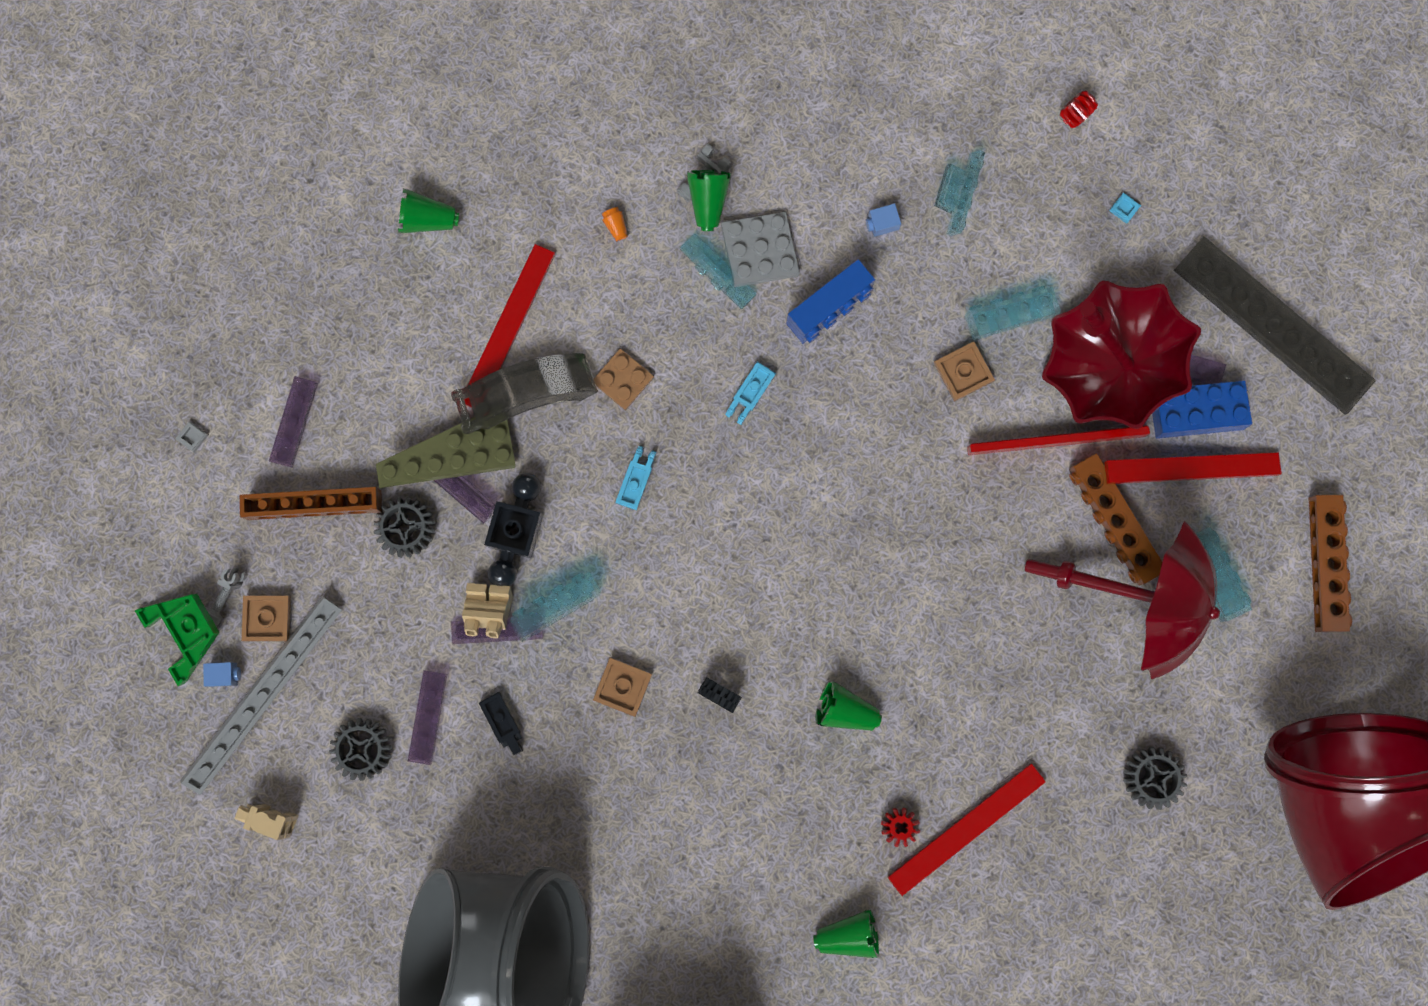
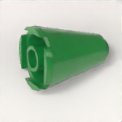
[687,170,731,231]
[398,188,459,233]
[815,682,882,731]
[813,910,879,958]

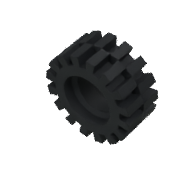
[697,677,742,713]

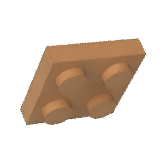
[934,341,995,402]
[591,348,654,411]
[241,596,291,641]
[593,658,652,717]

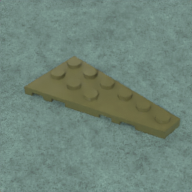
[376,403,516,488]

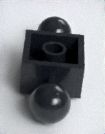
[484,473,543,586]

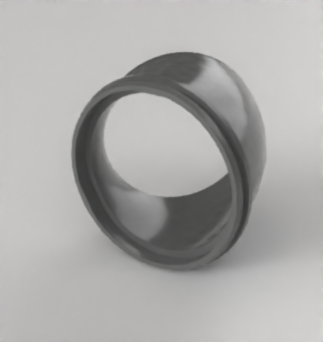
[398,866,589,1006]

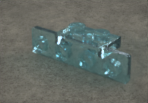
[934,150,985,236]
[680,234,756,309]

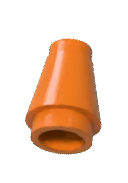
[602,207,628,242]

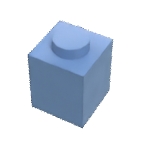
[865,203,901,237]
[203,662,241,687]

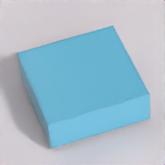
[1109,192,1141,224]

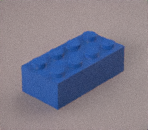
[786,259,875,344]
[1152,381,1252,439]

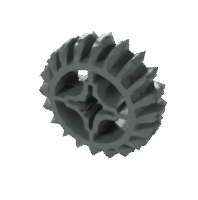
[374,497,435,558]
[329,718,393,781]
[1123,747,1187,810]

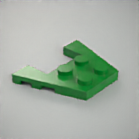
[135,593,219,686]

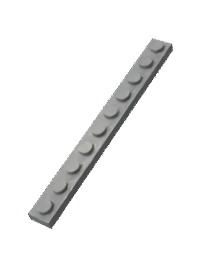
[180,596,342,795]

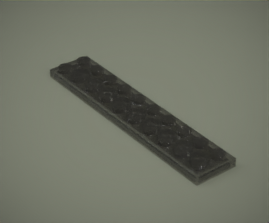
[1173,236,1376,415]

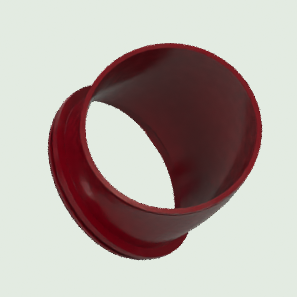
[1264,713,1428,910]

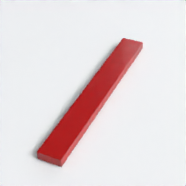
[460,244,555,412]
[967,425,1150,455]
[1104,452,1282,484]
[887,763,1046,896]

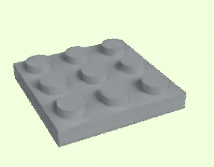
[721,212,800,287]

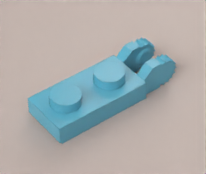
[725,361,776,425]
[615,446,657,511]

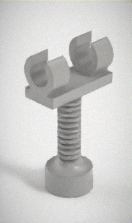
[677,144,731,202]
[206,568,247,626]

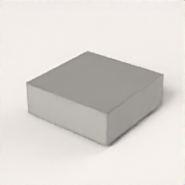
[176,421,208,453]

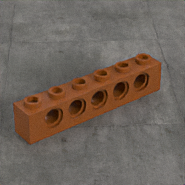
[1069,453,1162,586]
[239,487,382,520]
[1308,495,1352,632]

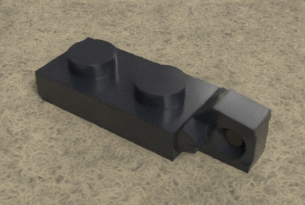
[479,692,523,755]

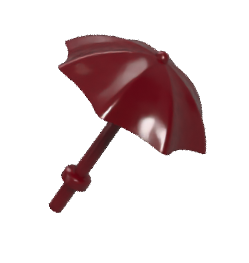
[1042,280,1201,429]
[1025,521,1220,680]

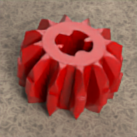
[1060,90,1098,128]
[881,807,920,847]

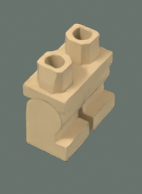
[462,583,513,638]
[235,804,299,840]

